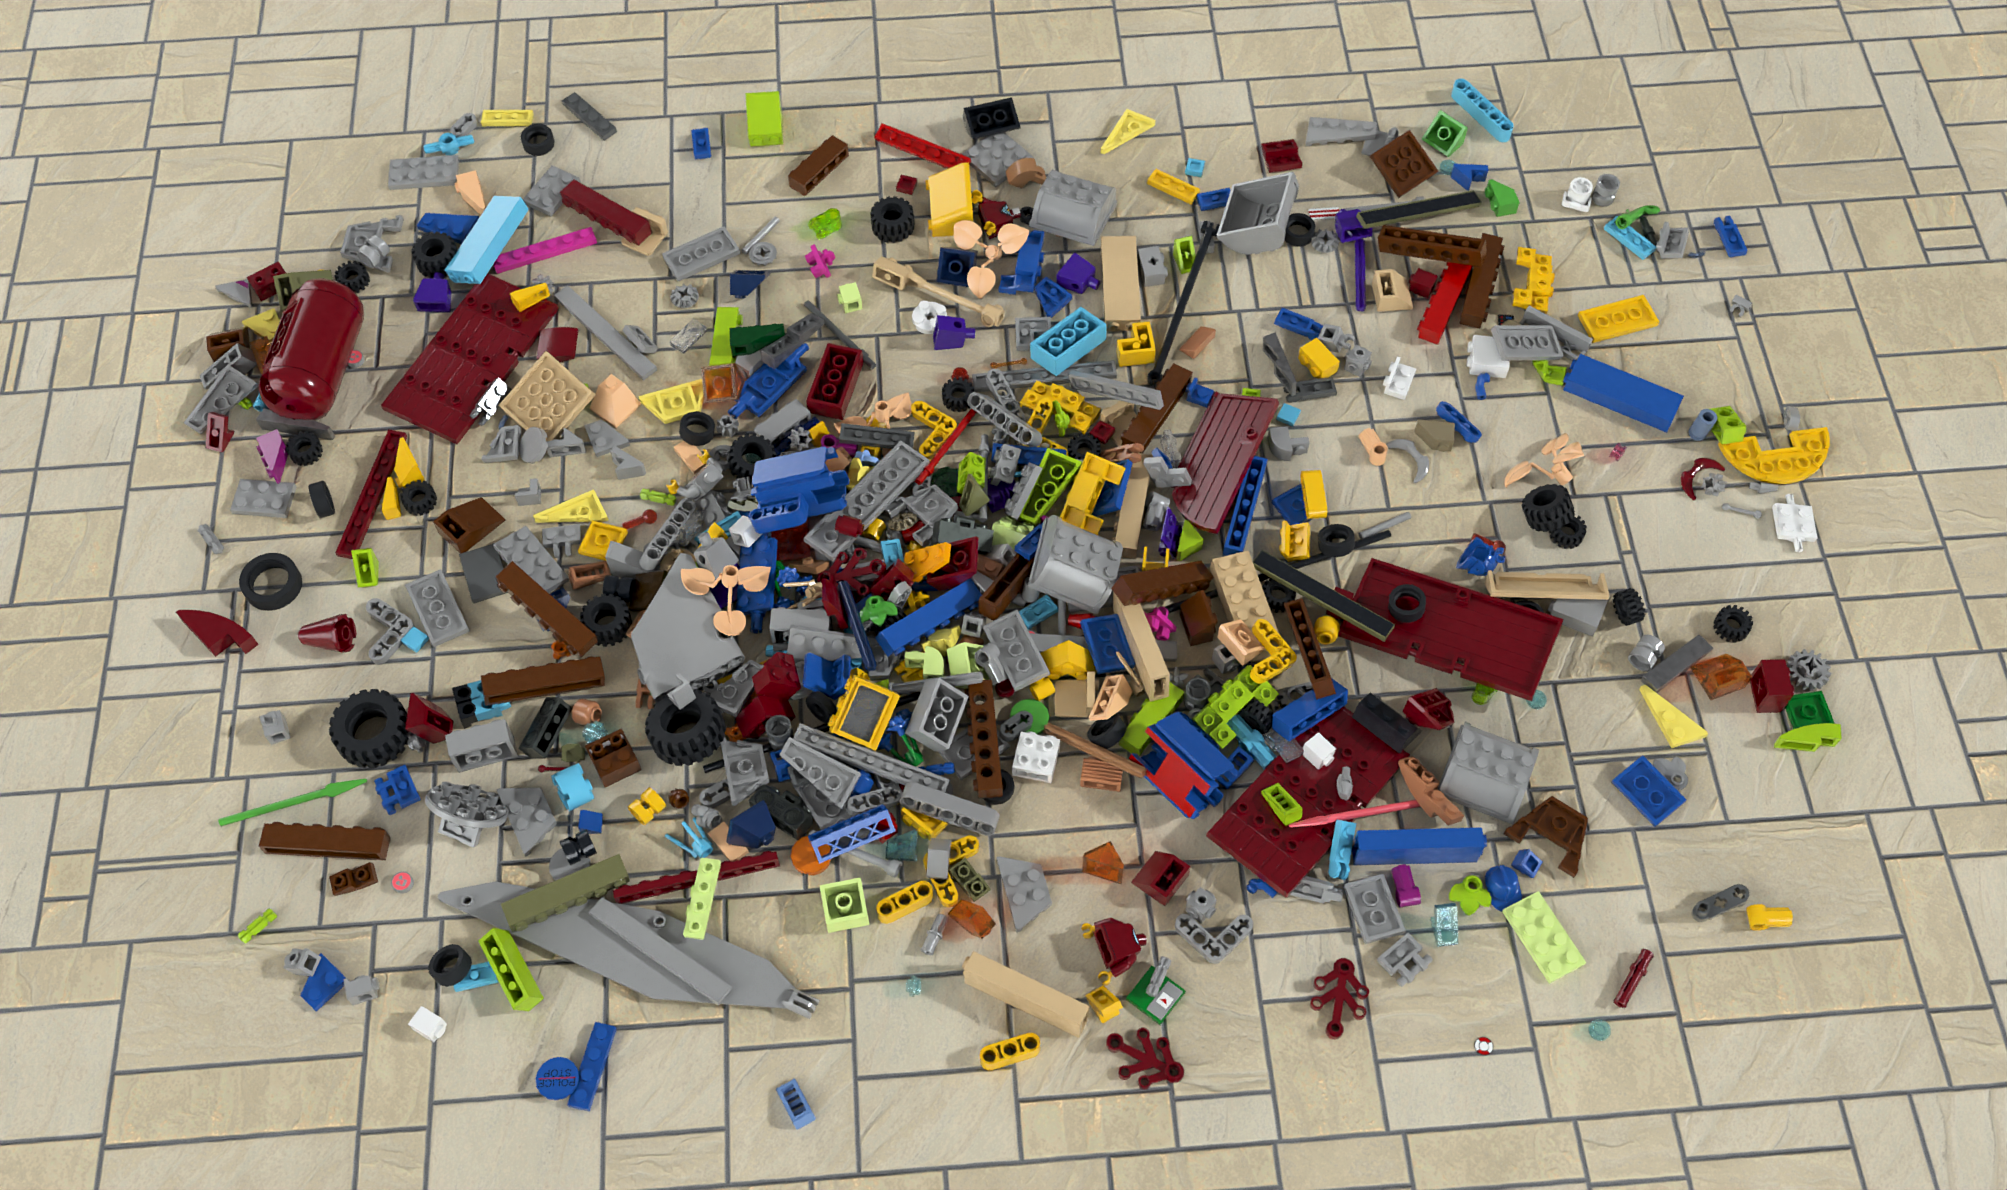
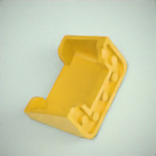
[925,163,973,237]

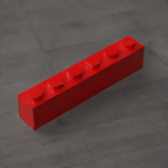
[1417,262,1473,345]

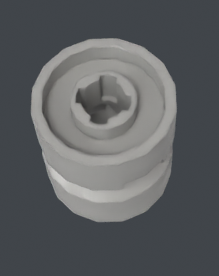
[1592,174,1620,207]
[356,235,390,268]
[1628,634,1665,672]

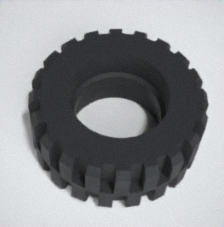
[329,689,410,768]
[645,689,726,766]

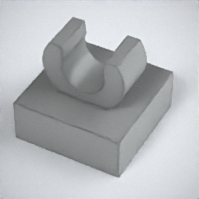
[1730,295,1752,317]

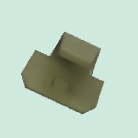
[561,744,585,762]

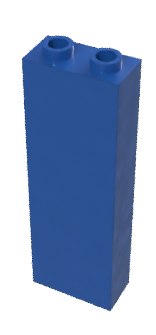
[1563,354,1684,433]
[1352,827,1487,866]

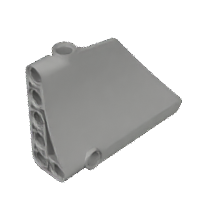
[631,553,745,702]

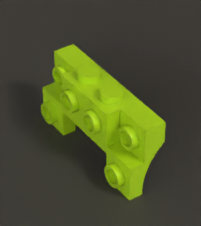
[1192,665,1279,749]

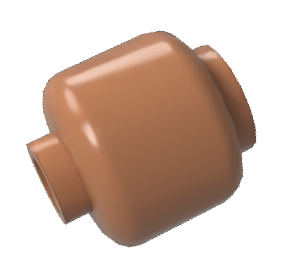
[571,699,602,726]

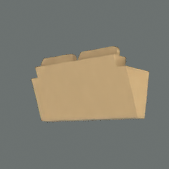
[1485,570,1609,600]

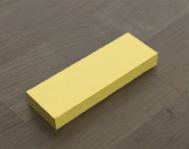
[481,110,534,126]

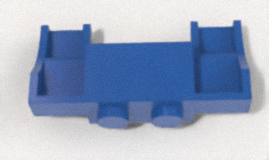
[998,230,1044,295]

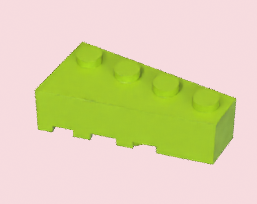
[1018,448,1082,527]

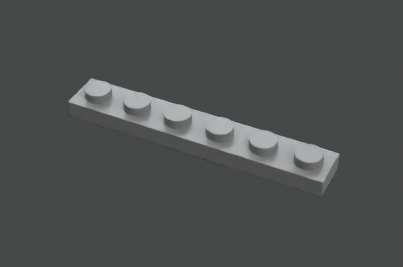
[1068,370,1164,410]

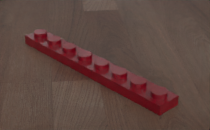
[335,429,408,559]
[613,851,780,904]

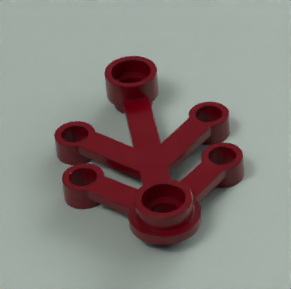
[817,547,886,597]
[1310,958,1369,1040]
[1106,1027,1184,1090]

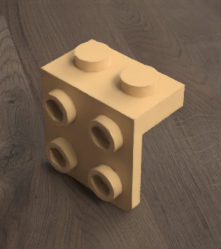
[621,207,668,256]
[1100,400,1137,447]
[1055,672,1099,718]

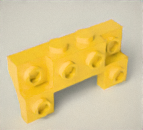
[1512,247,1555,315]
[1020,380,1101,435]
[1060,452,1126,535]

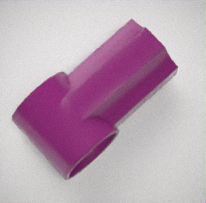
[821,434,858,458]
[1391,864,1421,908]

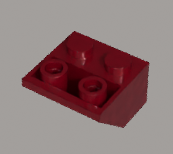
[405,692,454,744]
[1131,851,1191,906]

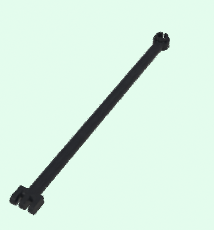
[1147,221,1220,386]

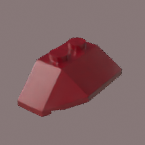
[1402,688,1455,730]

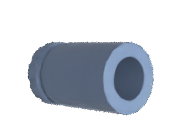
[1688,409,1717,441]

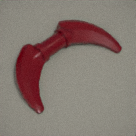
[1681,458,1725,500]

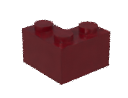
[752,652,801,700]
[735,695,796,739]

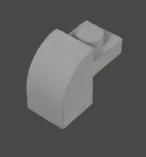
[1267,426,1309,461]

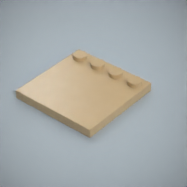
[498,351,596,441]

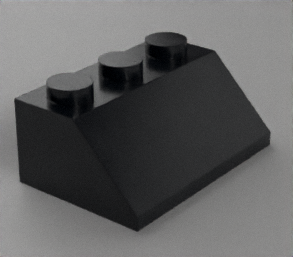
[963,97,1021,139]
[1352,692,1422,754]

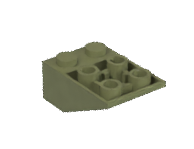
[273,270,333,312]

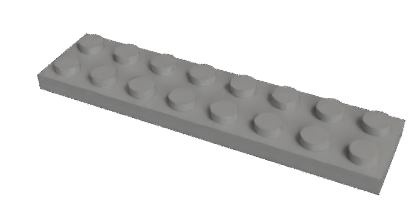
[804,441,930,562]

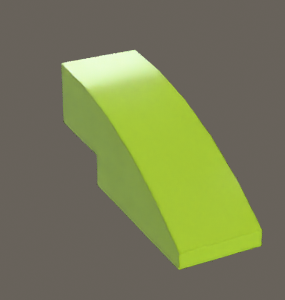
[1774,723,1842,752]

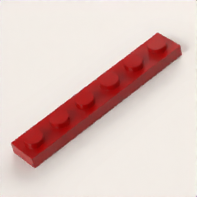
[874,123,971,169]

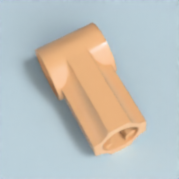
[1359,428,1388,466]

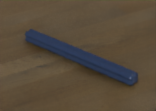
[838,581,877,672]

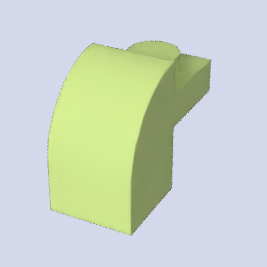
[905,646,944,680]

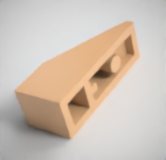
[454,170,486,215]
[1089,674,1133,721]

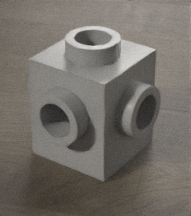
[1344,345,1372,377]
[1185,887,1217,923]

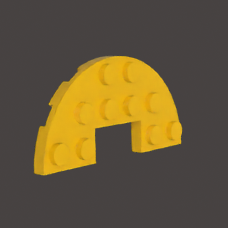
[1718,427,1830,484]

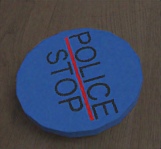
[536,1057,579,1100]

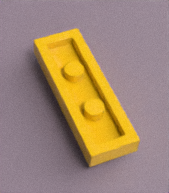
[1147,169,1200,205]

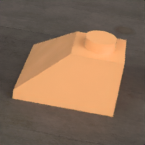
[589,374,641,428]

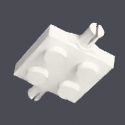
[1772,494,1817,552]

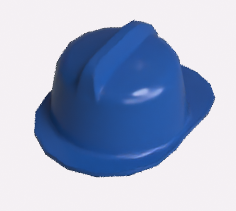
[1485,865,1522,912]

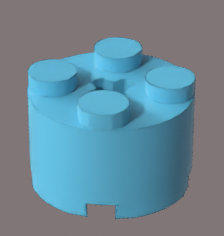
[551,763,594,812]

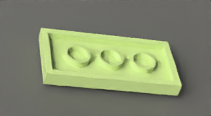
[1502,891,1586,984]

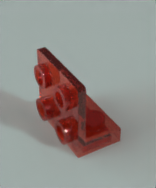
[771,519,811,562]

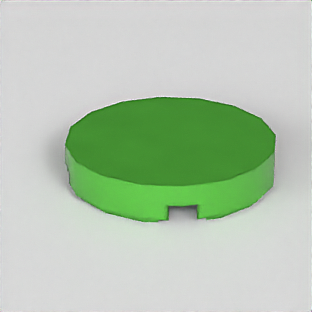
[1010,699,1049,735]

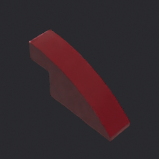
[176,610,258,657]

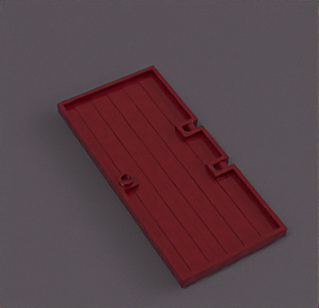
[381,273,559,445]
[1338,558,1564,701]
[1206,707,1410,898]

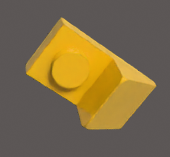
[1085,985,1123,1023]

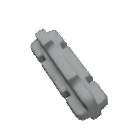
[198,524,224,554]
[1146,956,1171,997]

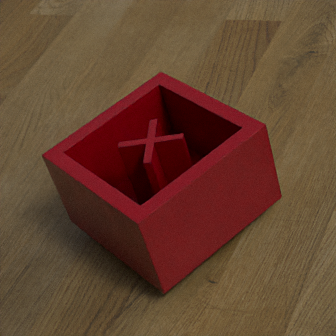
[1749,659,1795,713]

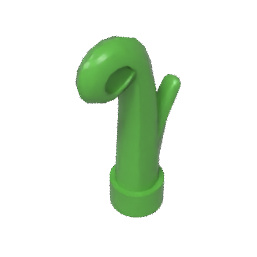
[1615,205,1660,229]

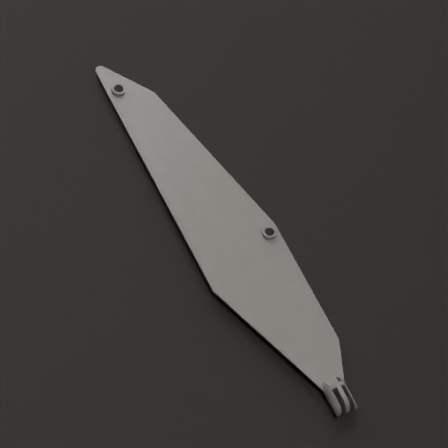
[438,881,820,1019]

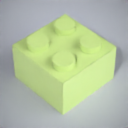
[820,877,869,933]

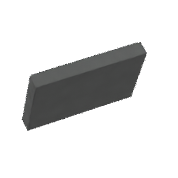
[459,543,508,604]

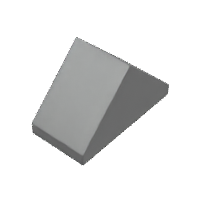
[927,838,952,880]

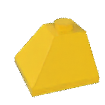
[394,437,425,488]

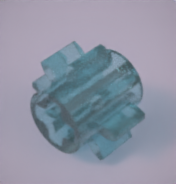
[582,720,608,744]

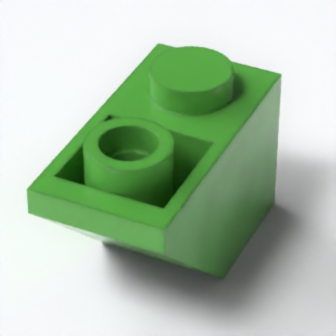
[1485,179,1520,217]

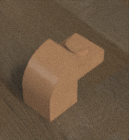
[1005,158,1046,189]

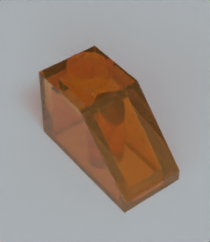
[948,899,996,939]

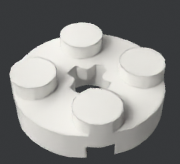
[912,301,947,334]

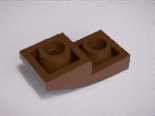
[329,862,378,896]

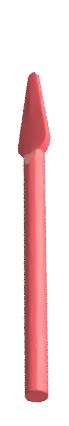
[1289,800,1420,827]

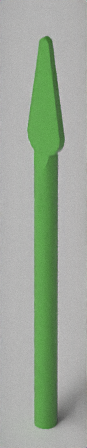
[219,779,367,826]

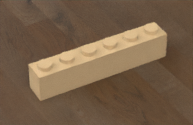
[1112,453,1153,559]

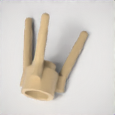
[783,579,822,609]
[1106,652,1146,697]

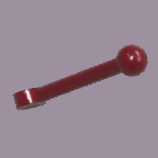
[538,765,568,773]

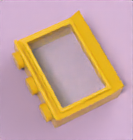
[828,674,900,751]

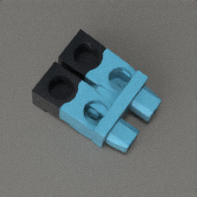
[452,680,511,729]

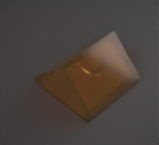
[701,363,745,403]
[1082,841,1124,884]

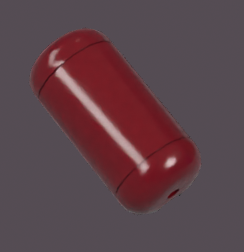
[259,278,364,421]

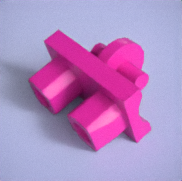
[805,244,835,278]
[1144,606,1177,641]

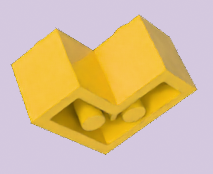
[1116,321,1156,367]
[1040,640,1096,680]

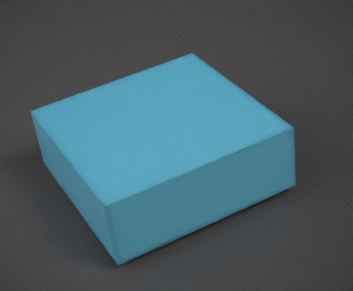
[1185,158,1205,177]
[1276,403,1301,427]
[400,626,429,653]

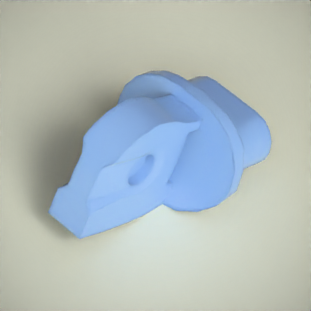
[855,450,880,467]

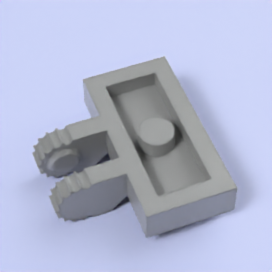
[542,524,582,558]

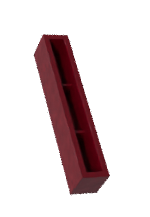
[560,179,652,246]

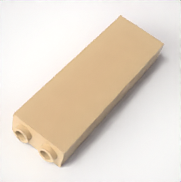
[1100,236,1141,332]
[1113,591,1170,702]
[962,951,1090,1038]

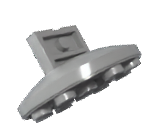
[425,782,509,848]

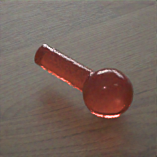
[622,509,657,529]
[1471,533,1506,555]

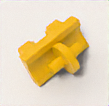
[902,591,931,616]

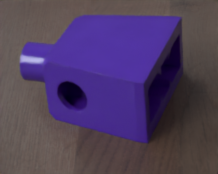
[1335,209,1373,243]
[1056,252,1101,294]
[413,272,451,312]
[933,315,975,350]

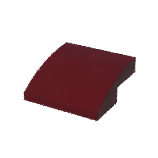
[1261,139,1302,173]
[536,327,579,362]
[822,578,848,630]

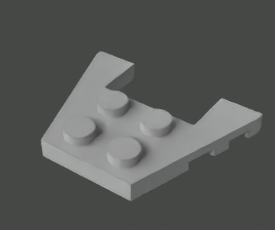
[340,215,404,272]
[883,485,958,548]

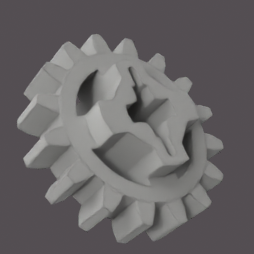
[1786,649,1831,691]

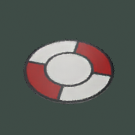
[1474,1037,1493,1055]

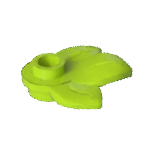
[1053,400,1070,437]
[1449,875,1491,916]

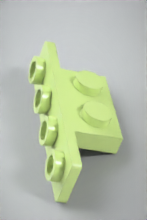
[683,858,721,940]

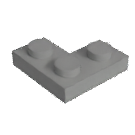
[1015,317,1051,351]
[1143,457,1192,487]

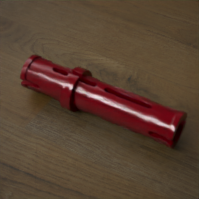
[1613,949,1654,1008]

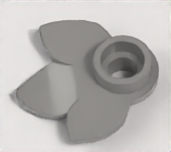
[1653,756,1688,790]

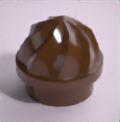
[668,788,689,809]

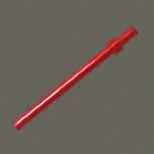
[915,408,977,485]

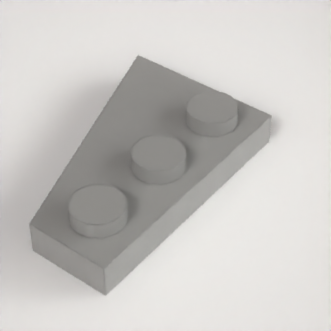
[710,660,764,717]

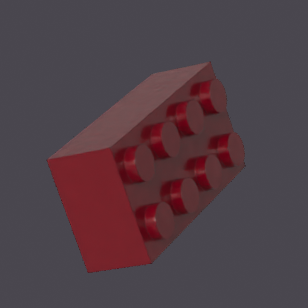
[806,343,864,420]

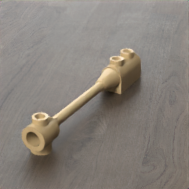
[872,256,1005,327]

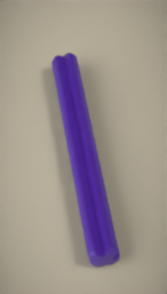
[1355,239,1366,312]

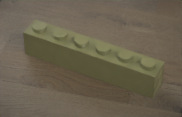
[501,854,630,932]

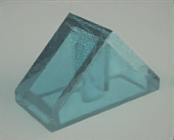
[885,830,919,861]

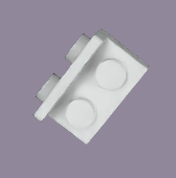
[1383,356,1416,400]

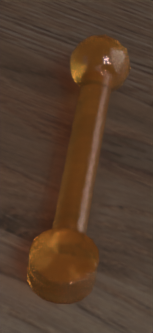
[990,358,1027,369]

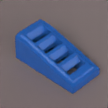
[1216,746,1254,789]

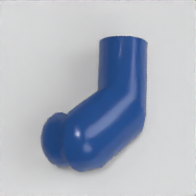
[1475,373,1490,400]
[1246,879,1278,898]

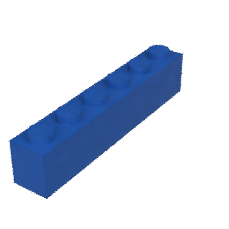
[1222,456,1268,557]
[875,578,982,657]

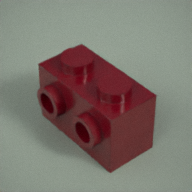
[246,261,286,302]
[869,558,915,601]

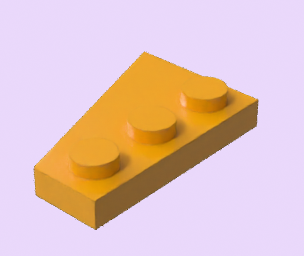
[904,542,951,582]

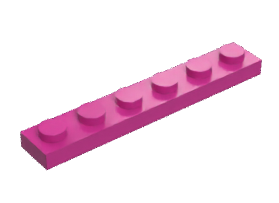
[494,227,597,274]

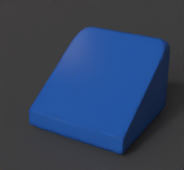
[578,810,603,834]
[1511,849,1543,878]

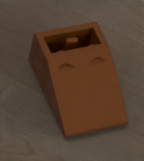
[433,497,506,554]

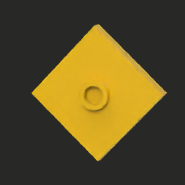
[578,520,628,561]

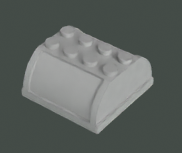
[1029,170,1117,246]
[1216,172,1299,255]
[1028,515,1123,614]
[1437,722,1539,825]

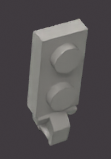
[1290,876,1343,904]

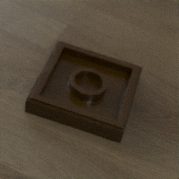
[629,570,668,612]

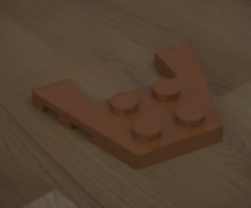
[1504,796,1588,878]

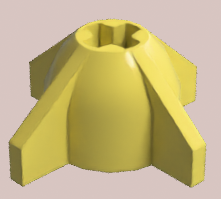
[847,458,875,490]
[921,625,961,657]

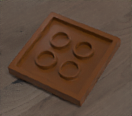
[1370,130,1439,198]

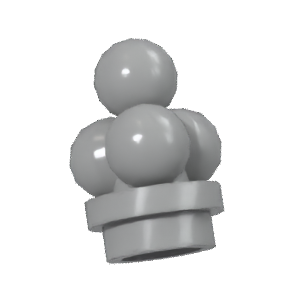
[691,804,721,829]

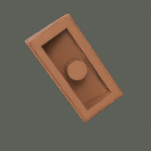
[1180,326,1216,359]

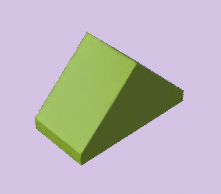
[1173,236,1196,274]
[1176,520,1203,561]
[351,548,379,587]

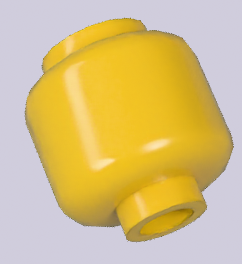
[1314,616,1340,645]

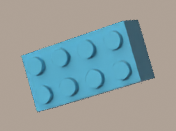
[1030,307,1107,376]

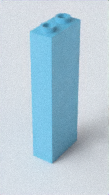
[445,196,529,284]

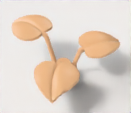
[954,220,1029,299]
[834,392,912,457]
[1504,433,1584,488]
[681,565,771,636]

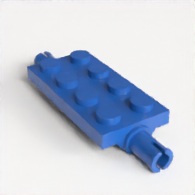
[728,343,809,419]
[736,532,778,634]

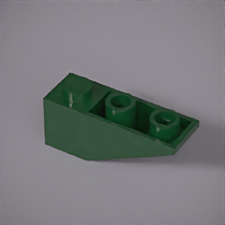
[729,324,785,356]

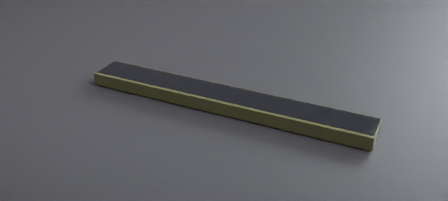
[1356,190,1482,229]
[1253,550,1395,642]

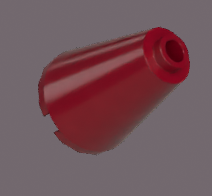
[298,614,357,653]

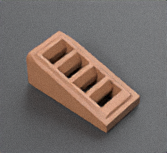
[568,561,611,590]

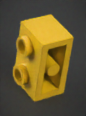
[1298,338,1340,379]

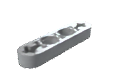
[986,368,1026,430]

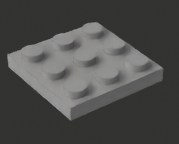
[962,132,1033,187]

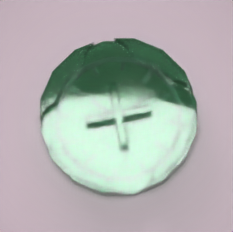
[931,467,962,497]

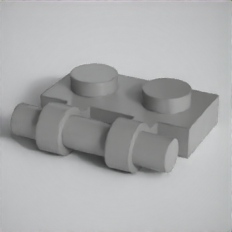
[1377,933,1433,987]

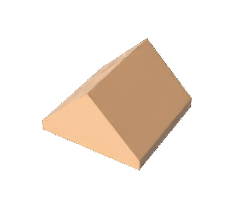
[1218,619,1265,666]

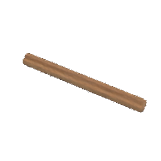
[1043,723,1147,778]

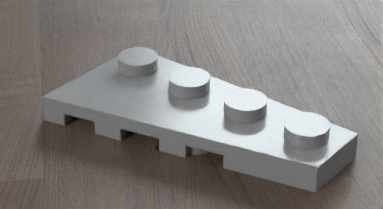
[1306,117,1377,146]
[184,365,259,434]
[787,625,869,663]
[780,737,861,810]

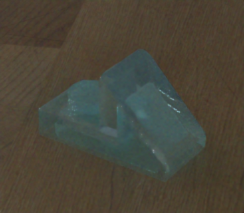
[1430,903,1458,947]

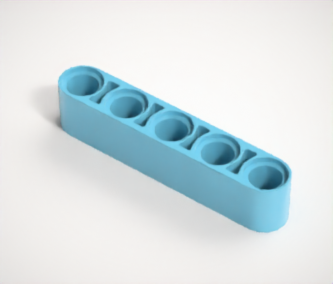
[1451,79,1514,142]

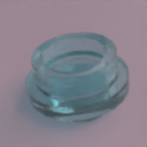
[906,975,921,997]
[1588,1019,1611,1041]

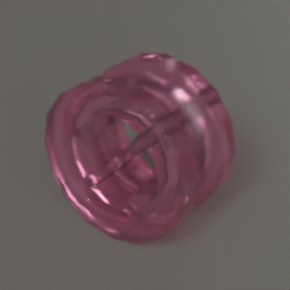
[1609,443,1627,461]

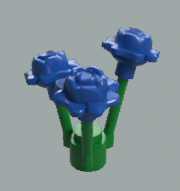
[773,561,816,609]
[876,709,924,767]

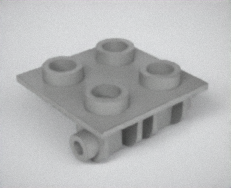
[1361,127,1400,156]
[730,476,756,501]

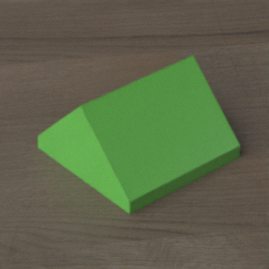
[1421,110,1468,157]

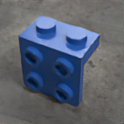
[803,652,851,700]

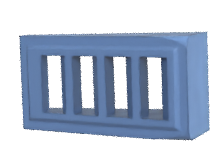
[776,1078,816,1130]

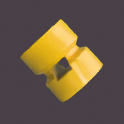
[628,787,666,826]

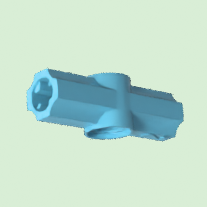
[1226,714,1277,770]

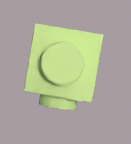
[837,282,862,313]

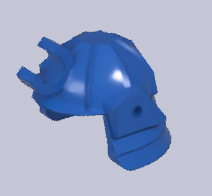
[1456,537,1506,576]

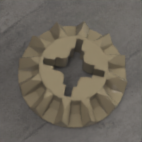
[888,512,918,531]

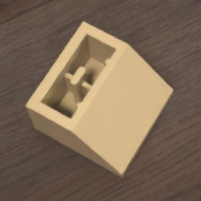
[1372,269,1413,312]

